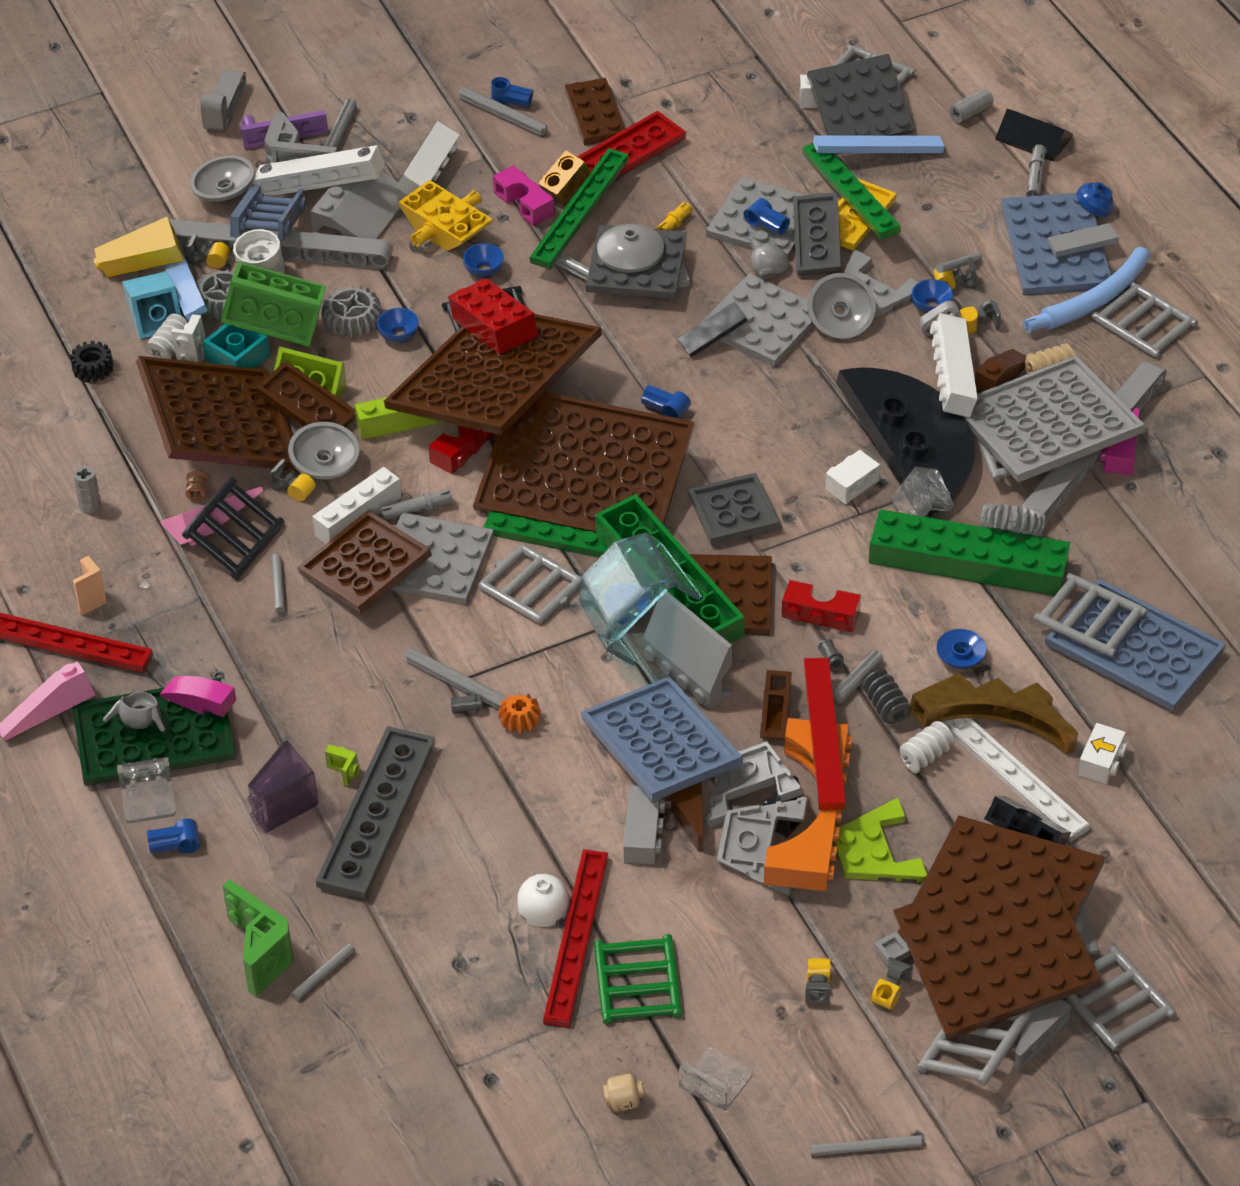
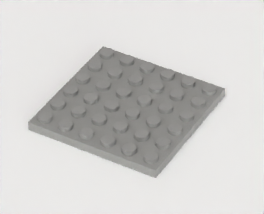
[963,355,1145,482]

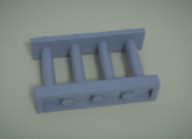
[230,185,307,242]

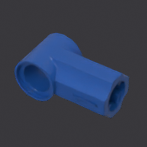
[491,77,534,108]
[743,198,790,235]
[641,385,691,419]
[147,819,200,853]

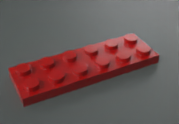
[577,110,686,188]

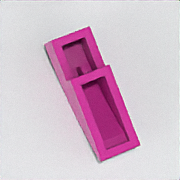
[160,676,236,717]

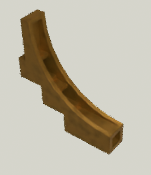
[909,673,1079,754]

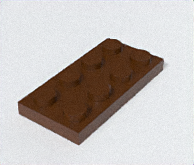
[565,78,625,145]
[255,361,356,427]

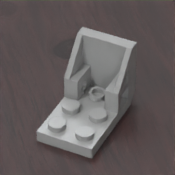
[265,112,337,164]

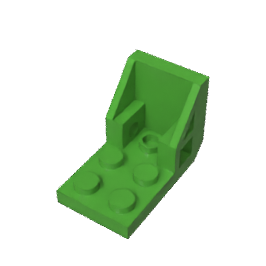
[223,879,293,997]

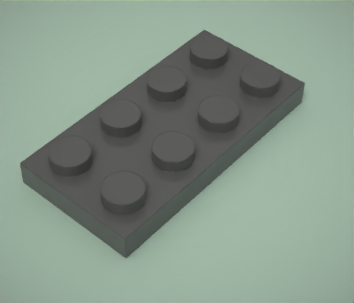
[793,192,842,276]

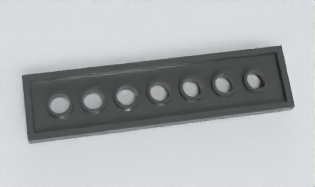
[316,726,435,899]

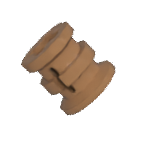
[185,469,210,501]

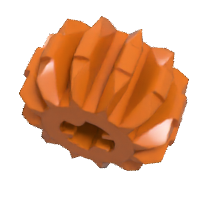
[498,692,541,735]

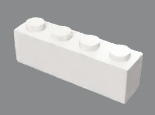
[396,121,459,195]
[312,467,401,544]

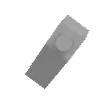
[1014,999,1071,1072]

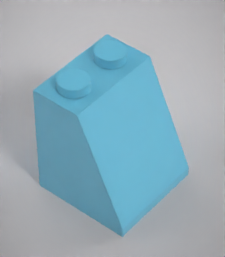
[122,271,181,339]

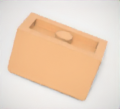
[73,556,107,615]

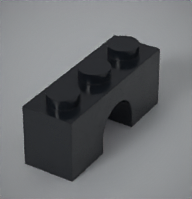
[984,796,1071,845]

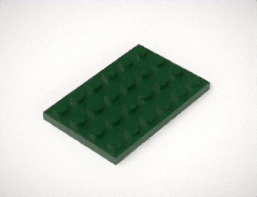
[72,678,236,786]

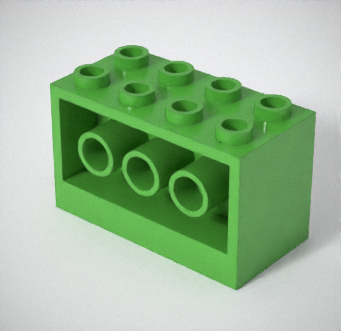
[221,261,326,347]

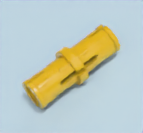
[656,202,693,231]

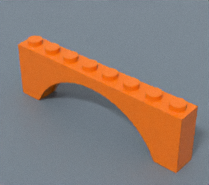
[764,718,853,891]

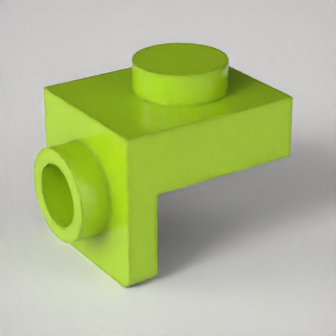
[325,744,360,786]

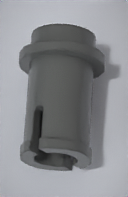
[818,639,844,670]
[450,693,483,713]

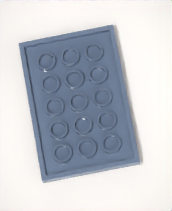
[1001,193,1111,295]
[1045,578,1226,711]
[581,676,743,802]

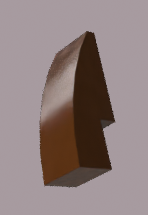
[760,670,792,740]

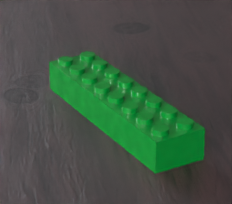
[595,494,745,643]
[869,509,1071,596]

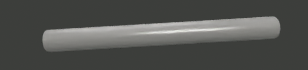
[810,1135,922,1156]

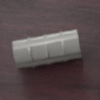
[949,89,994,123]
[73,466,101,514]

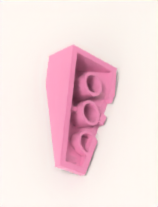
[161,486,263,546]
[0,662,95,741]

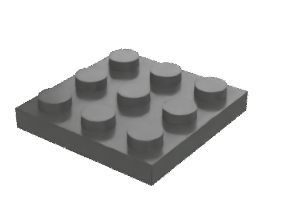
[688,473,779,545]

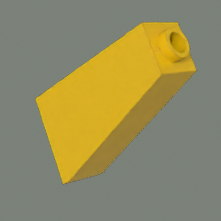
[94,217,184,278]

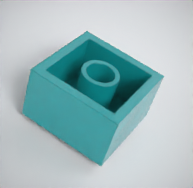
[203,324,270,368]

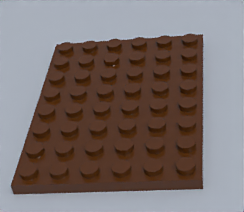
[384,314,602,435]
[473,392,695,533]

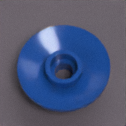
[936,629,986,668]

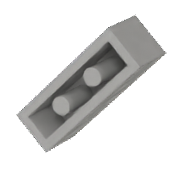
[623,786,666,864]

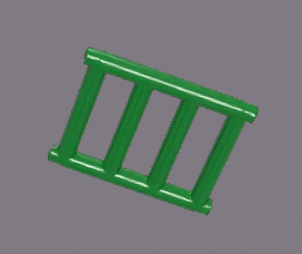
[594,934,682,1024]

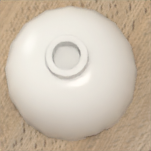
[517,874,570,927]

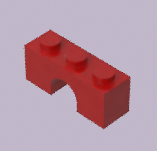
[428,425,494,474]
[781,580,861,632]

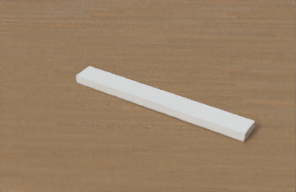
[941,718,1090,842]

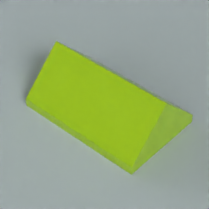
[274,347,347,398]

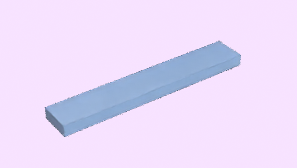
[813,135,945,153]
[164,246,208,321]

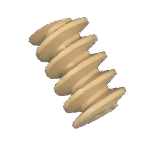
[1025,343,1075,374]

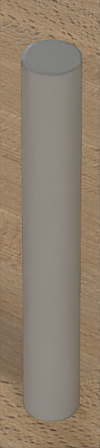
[936,252,982,273]
[271,554,285,614]
[291,943,355,1001]

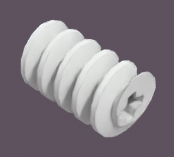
[145,314,188,359]
[900,721,955,774]

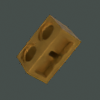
[538,151,591,206]

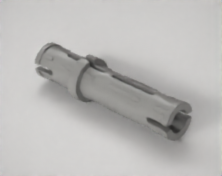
[1026,145,1047,197]
[380,488,453,521]

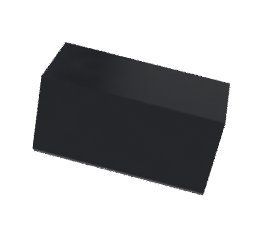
[995,108,1073,162]

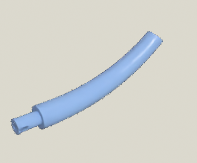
[1023,247,1151,333]

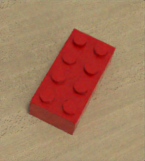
[448,278,538,355]

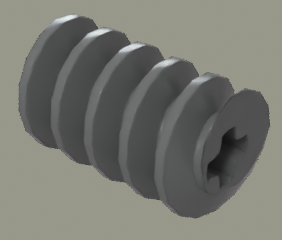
[863,669,911,724]

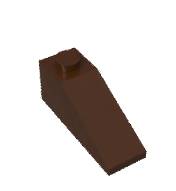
[975,349,1026,393]
[666,781,703,851]

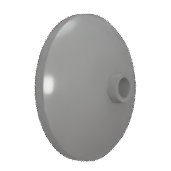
[190,155,255,202]
[597,223,664,273]
[807,273,876,340]
[288,422,359,479]

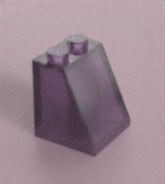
[247,740,319,833]

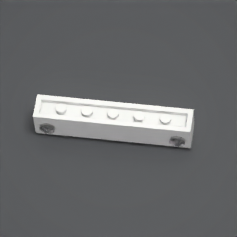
[253,145,385,196]

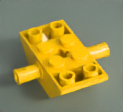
[398,180,493,251]

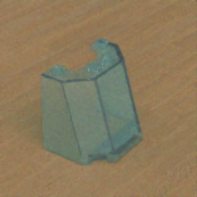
[578,532,702,665]

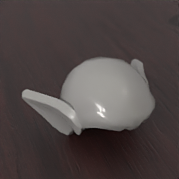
[749,237,788,280]
[103,692,166,732]

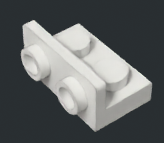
[171,314,206,362]

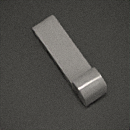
[200,69,246,131]

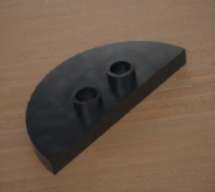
[836,367,975,517]

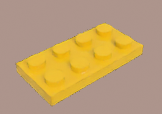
[838,178,897,251]

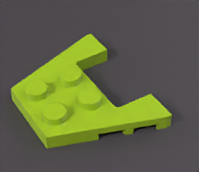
[833,798,927,883]

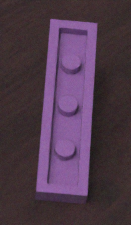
[240,110,329,149]

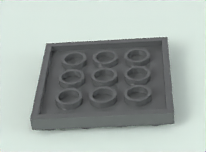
[807,54,915,136]
[586,225,687,299]

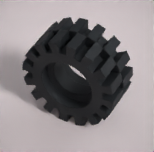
[70,341,114,382]

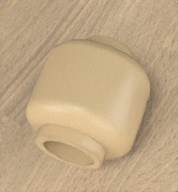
[603,1073,645,1112]

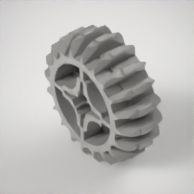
[197,269,234,321]
[321,285,382,338]
[980,503,1046,537]

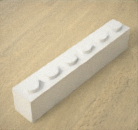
[930,313,977,417]

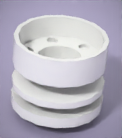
[233,229,285,274]

